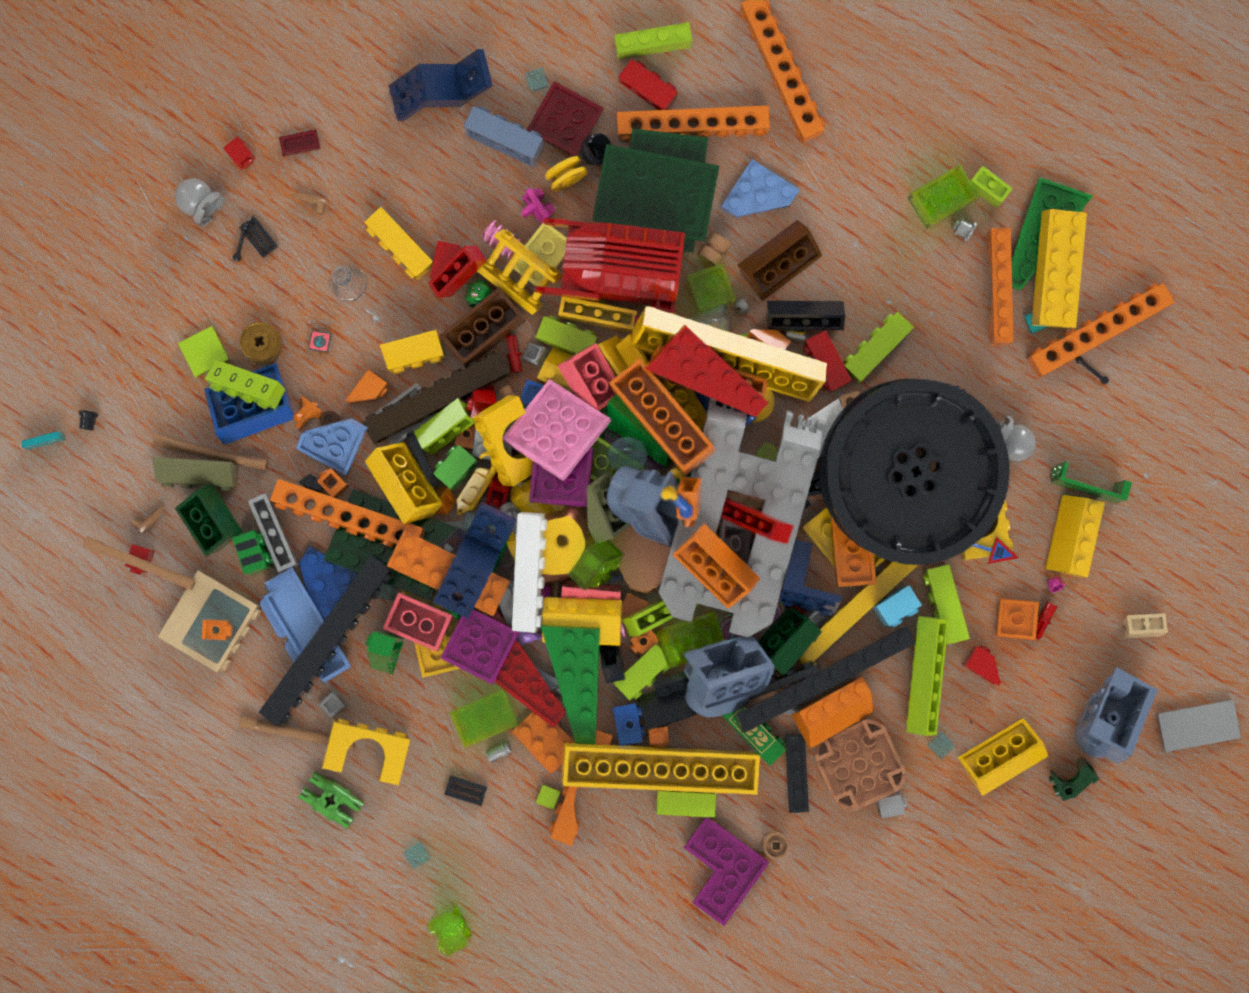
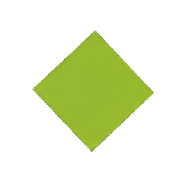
[178,326,230,378]

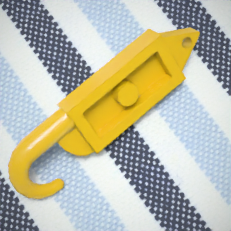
[455,451,497,515]

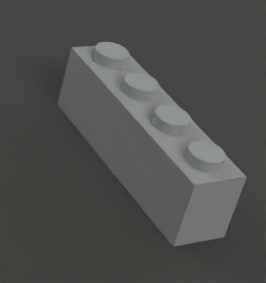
[248,493,299,573]

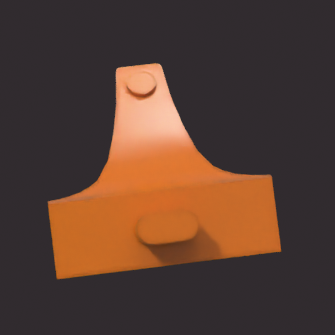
[293,395,322,430]

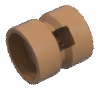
[697,232,732,268]
[762,830,789,859]

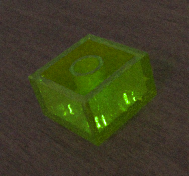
[686,263,736,315]
[568,540,624,590]

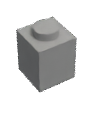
[876,793,907,818]

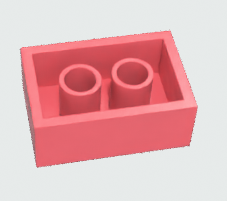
[557,343,616,411]
[383,593,454,652]

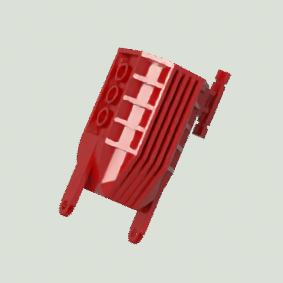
[535,218,685,325]

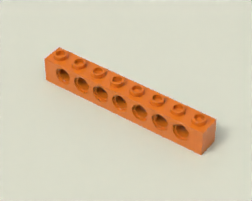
[740,0,826,143]
[617,105,770,142]
[1027,283,1175,378]
[270,479,425,548]

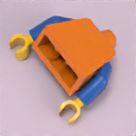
[661,467,702,527]

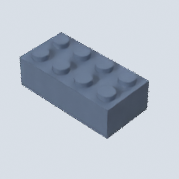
[463,106,544,168]

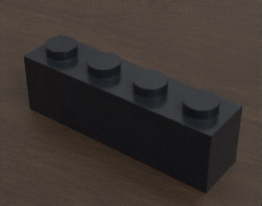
[766,301,845,330]

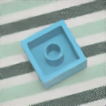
[872,585,922,627]

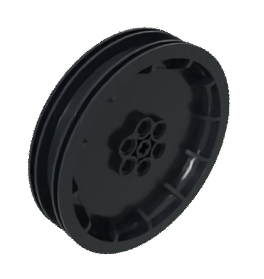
[819,378,1010,565]

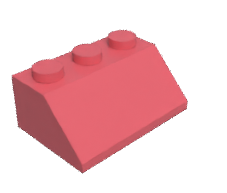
[562,581,621,600]

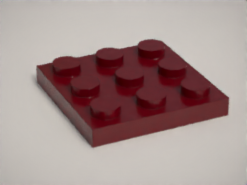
[527,81,604,157]

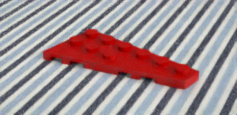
[645,324,769,417]
[492,611,566,728]

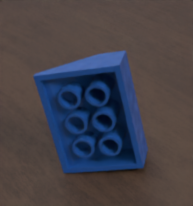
[204,363,294,445]

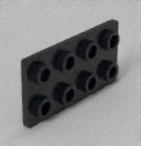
[637,671,698,730]

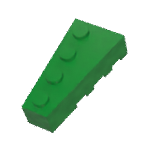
[607,394,672,467]

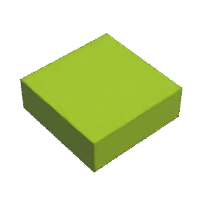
[536,784,561,810]

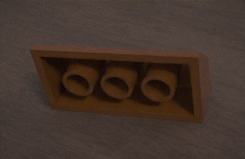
[737,220,822,301]
[440,288,525,368]

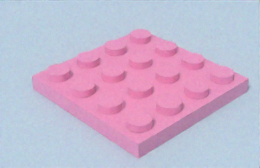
[503,379,611,481]

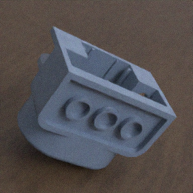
[607,466,679,547]
[684,635,775,717]
[1075,667,1158,764]

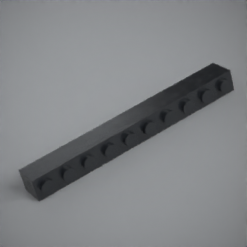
[258,555,394,726]
[733,626,916,733]

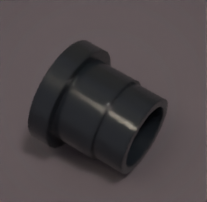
[79,410,99,430]

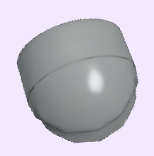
[734,298,750,314]

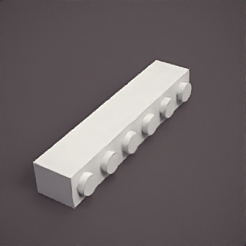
[512,512,547,633]

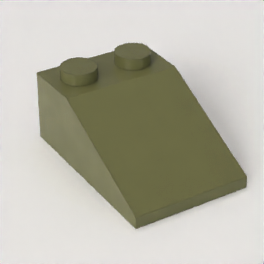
[587,471,630,543]

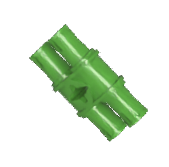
[298,771,364,829]

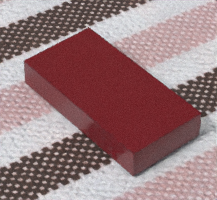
[279,129,321,157]

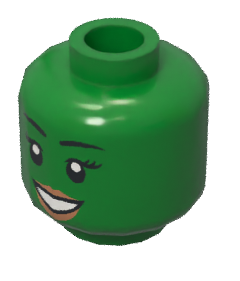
[465,280,491,308]

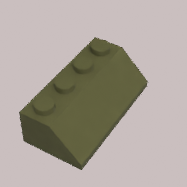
[153,457,238,491]

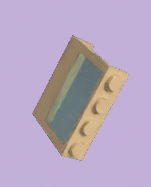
[158,570,261,673]

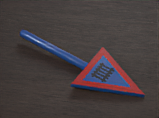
[972,537,1019,564]

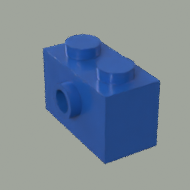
[613,703,646,746]

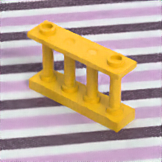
[477,229,563,315]

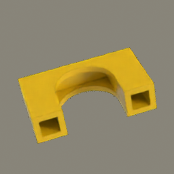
[473,395,533,487]
[961,501,1013,560]
[322,718,410,785]

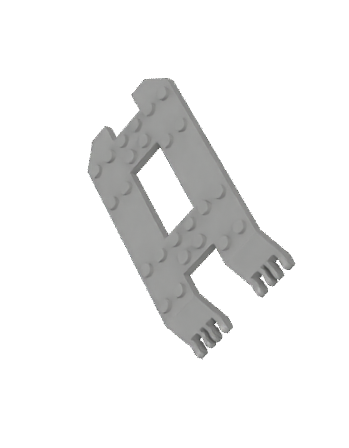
[658,398,824,637]

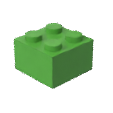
[433,445,479,491]

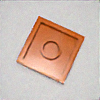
[996,598,1039,640]

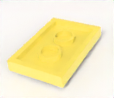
[513,222,567,287]

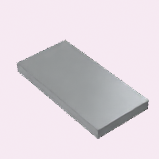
[1156,699,1241,752]

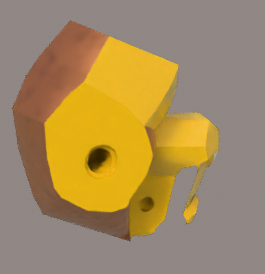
[507,478,595,585]

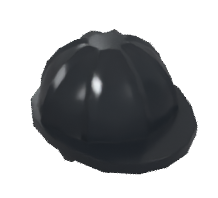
[580,133,612,166]

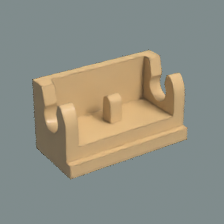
[1123,613,1168,639]

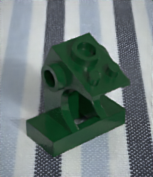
[1049,757,1100,801]

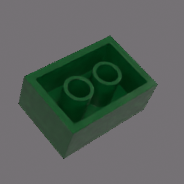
[175,484,243,557]
[757,606,822,676]

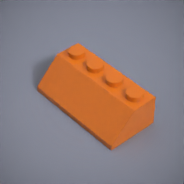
[672,523,760,609]
[791,676,873,749]

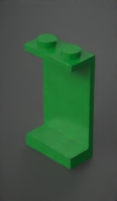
[1050,461,1132,503]

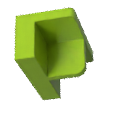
[967,166,1013,208]

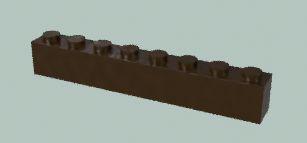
[362,351,511,445]

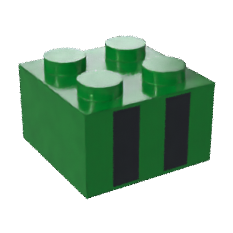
[232,530,274,576]

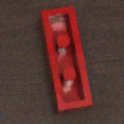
[618,59,678,110]
[428,246,487,298]
[803,330,852,394]

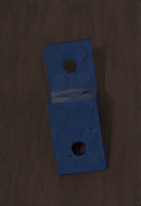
[389,49,493,121]
[433,502,517,619]
[749,533,842,616]

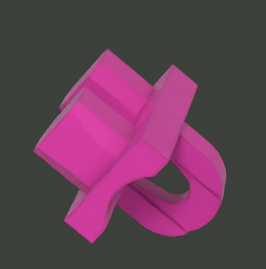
[521,188,555,225]

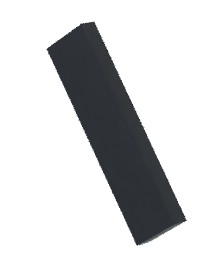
[785,734,809,813]

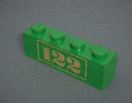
[722,707,786,766]

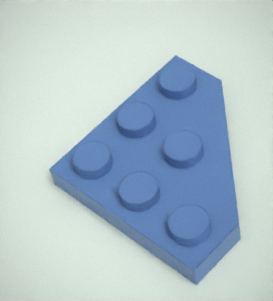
[721,160,800,218]
[296,418,368,476]

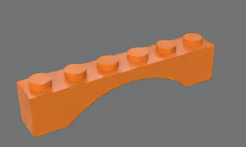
[987,228,1014,345]
[548,729,613,846]

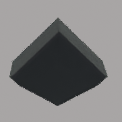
[299,474,324,493]

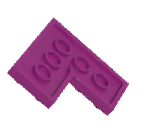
[684,817,770,926]

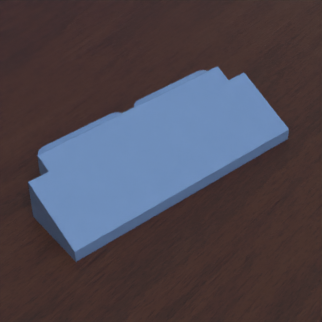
[260,568,351,684]

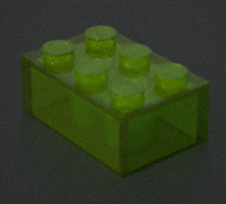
[908,164,980,230]
[656,611,725,669]
[449,689,519,748]
[428,901,473,957]

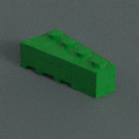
[365,631,405,675]

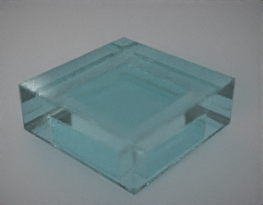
[525,67,549,93]
[927,732,955,760]
[403,842,430,869]

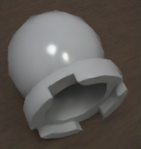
[174,178,225,227]
[998,414,1036,462]

